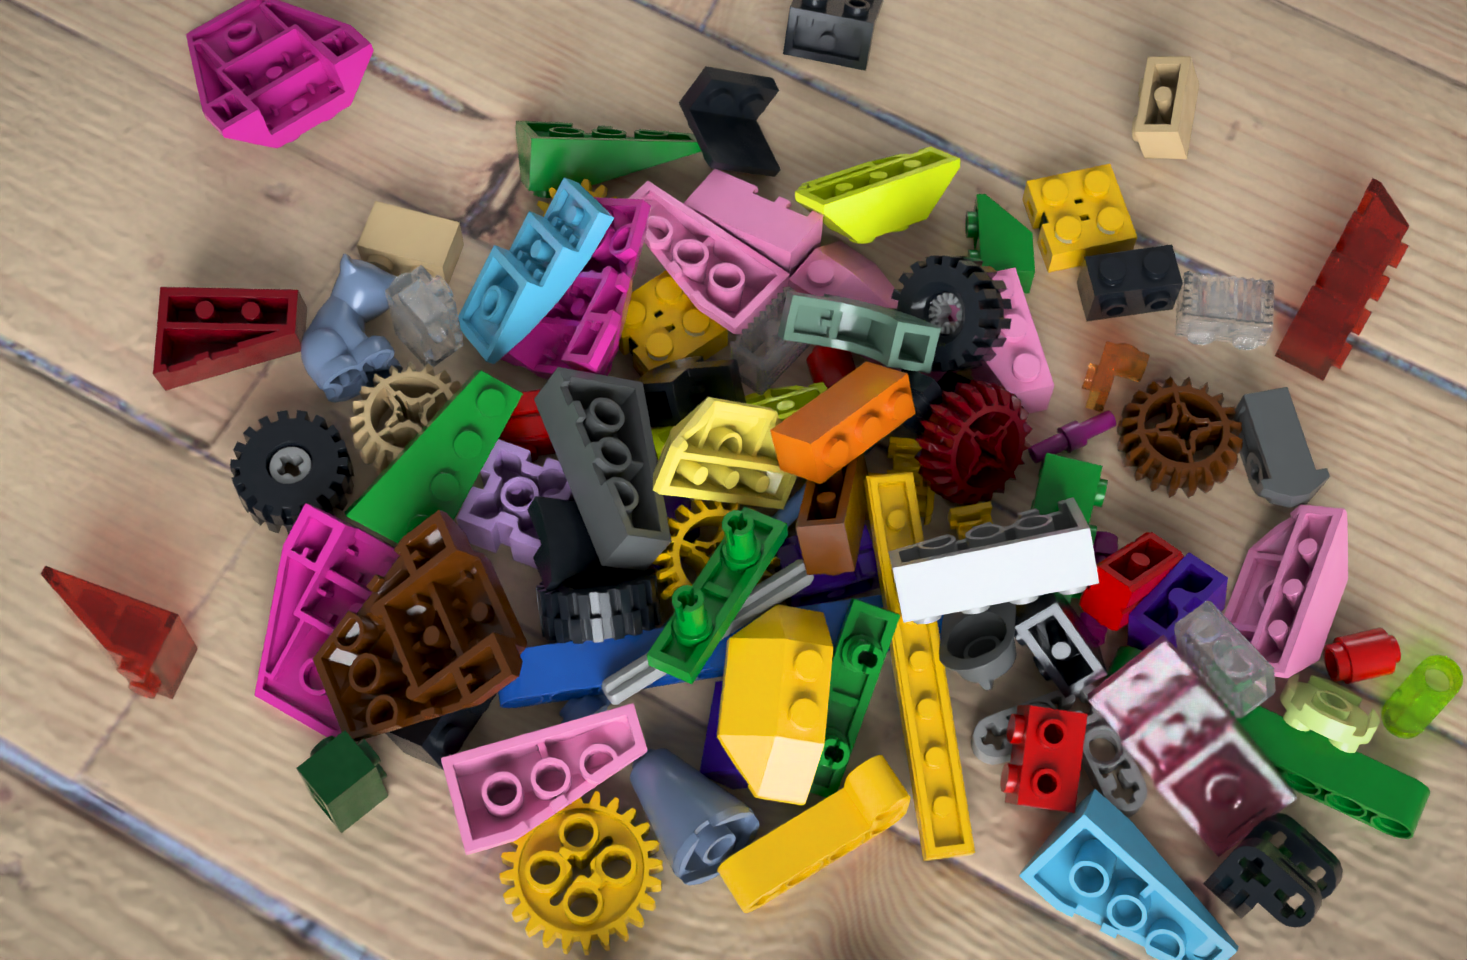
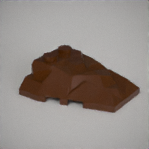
[313,510,527,742]

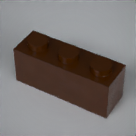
[796,452,869,575]

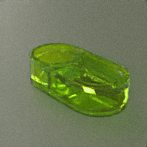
[1381,655,1463,739]

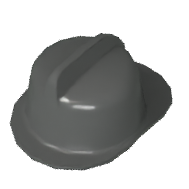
[939,602,1017,690]

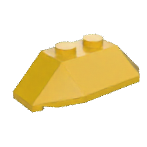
[717,604,833,805]

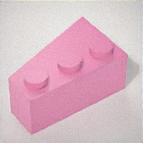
[683,169,823,295]
[948,268,1054,413]

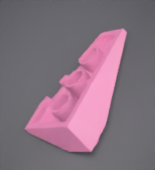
[628,181,790,334]

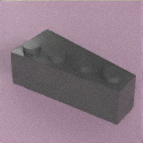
[534,367,671,571]

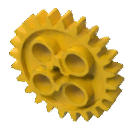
[500,791,663,955]

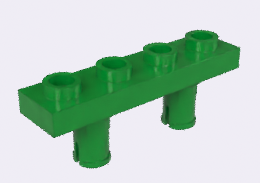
[647,506,788,684]
[809,598,900,798]

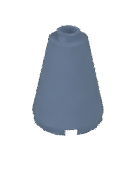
[630,748,760,886]

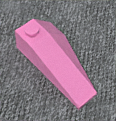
[788,241,957,382]
[441,703,647,855]

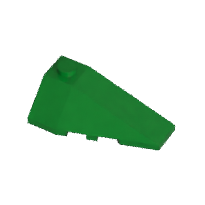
[515,121,702,198]

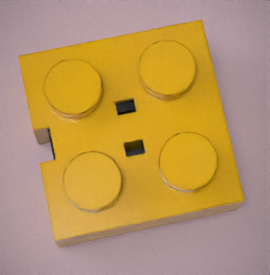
[1022,163,1137,273]
[619,270,728,376]

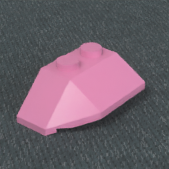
[1219,504,1348,678]

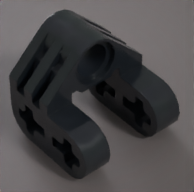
[1203,812,1343,928]

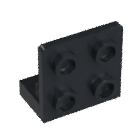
[783,0,884,71]
[679,66,781,177]

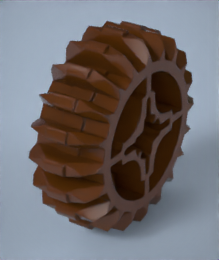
[1117,376,1243,498]

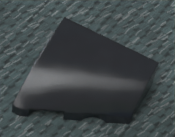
[527,496,613,591]

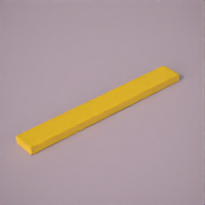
[863,472,975,861]

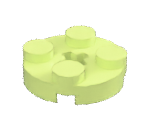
[1280,674,1380,753]

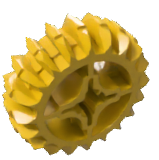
[653,499,780,611]

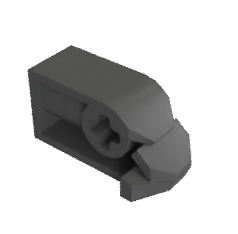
[1233,387,1330,508]

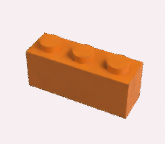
[770,361,916,484]

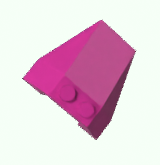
[186,0,374,149]
[254,503,400,737]

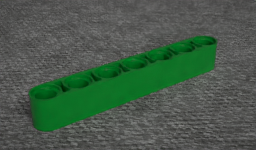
[1099,646,1430,839]

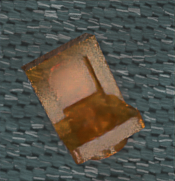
[1082,341,1150,413]

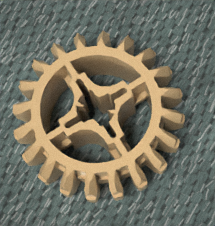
[349,362,462,474]

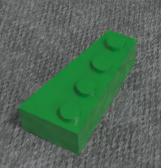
[344,370,523,544]

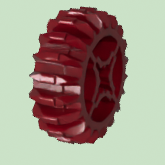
[914,379,1032,505]

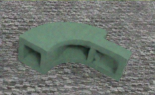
[778,291,941,373]

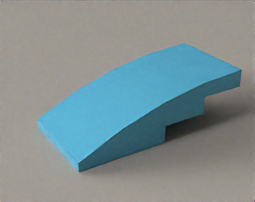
[455,177,614,364]

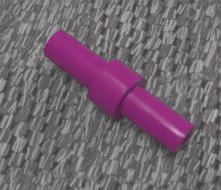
[1028,410,1117,464]

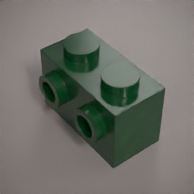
[296,730,388,833]

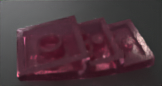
[1087,634,1297,857]

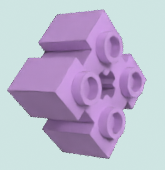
[456,439,575,569]

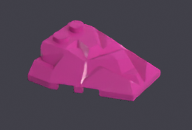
[501,197,651,380]

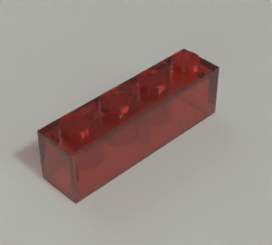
[1275,178,1410,381]

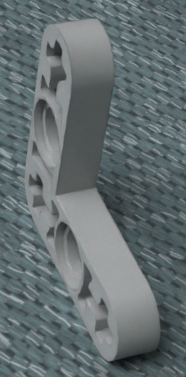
[971,684,1147,817]

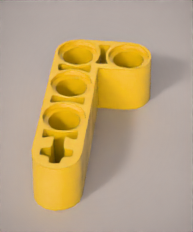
[717,755,911,913]

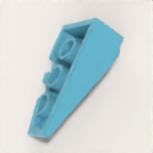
[1019,789,1239,960]

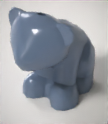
[300,254,403,403]

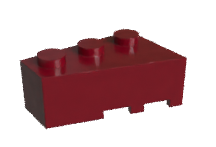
[153,287,307,391]

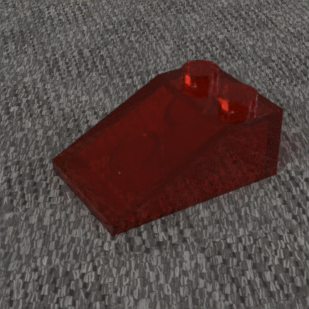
[41,566,198,700]

